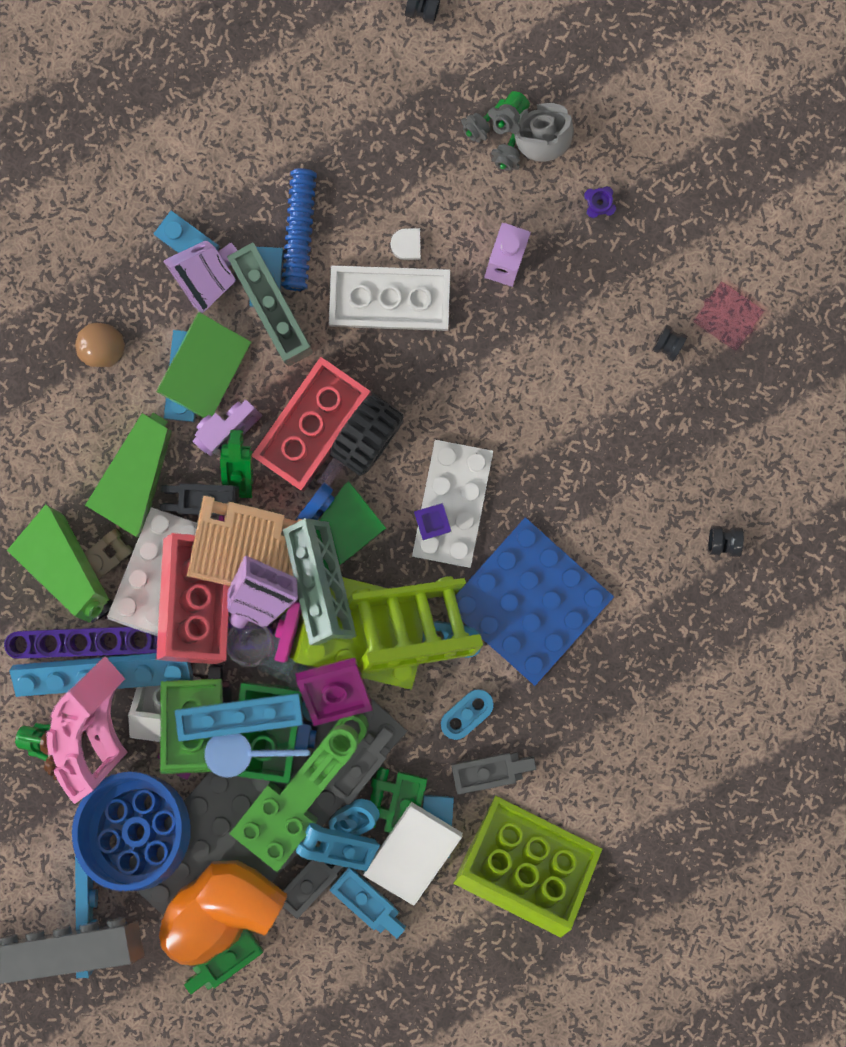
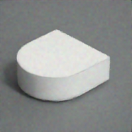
[391,228,421,260]

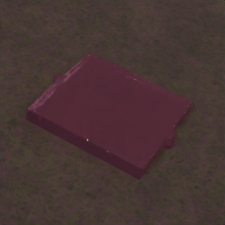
[693,281,764,351]

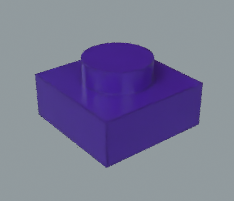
[414,503,452,540]

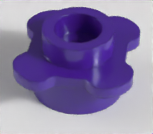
[584,186,616,218]

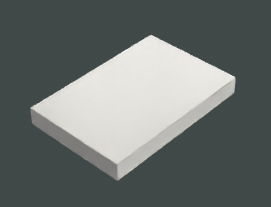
[363,802,462,906]

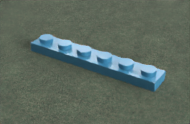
[9,653,193,697]

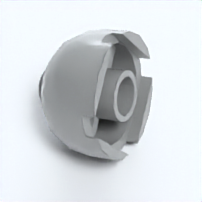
[514,103,574,162]

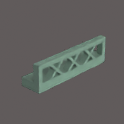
[283,518,356,646]

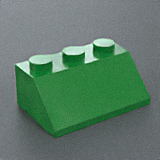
[237,683,303,783]

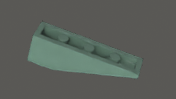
[227,242,314,367]

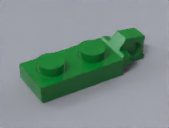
[220,430,254,498]
[184,929,264,995]

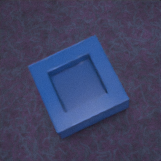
[295,721,317,750]

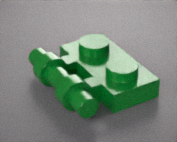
[370,766,427,833]

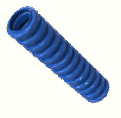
[281,168,317,291]

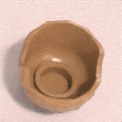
[75,323,125,367]

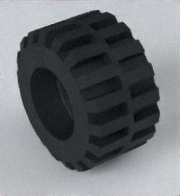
[330,394,404,476]

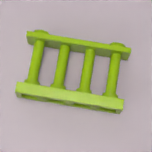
[348,576,483,674]

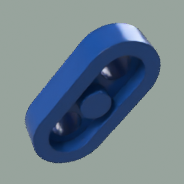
[295,482,335,521]

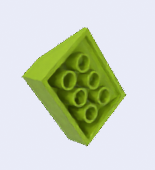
[290,577,423,690]
[453,796,602,938]

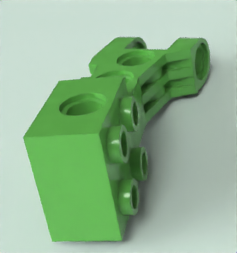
[229,713,369,872]

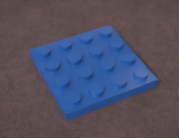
[455,517,614,686]

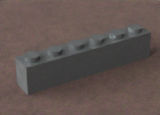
[0,917,145,984]

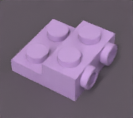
[193,400,263,457]

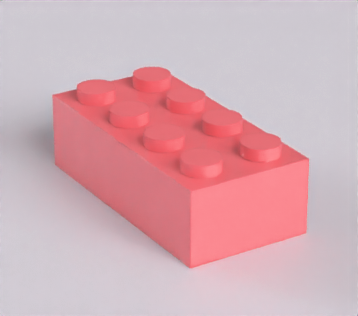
[252,357,372,492]
[156,533,230,664]

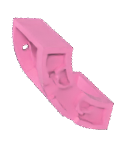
[47,656,128,804]

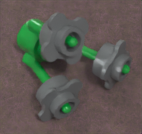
[461,91,530,171]

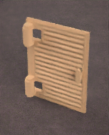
[187,496,302,586]

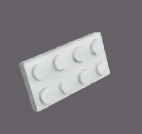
[329,265,450,331]
[412,440,493,568]
[107,507,198,636]

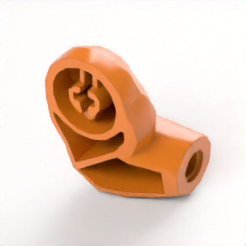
[159,860,287,966]

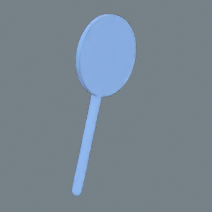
[205,733,310,778]

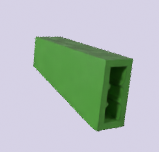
[85,413,172,537]
[7,504,109,623]

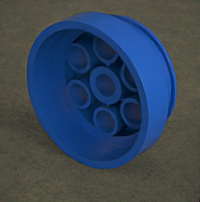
[72,772,191,891]

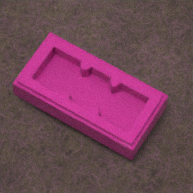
[274,601,302,663]

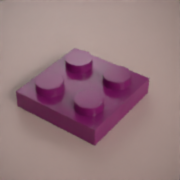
[296,657,373,726]

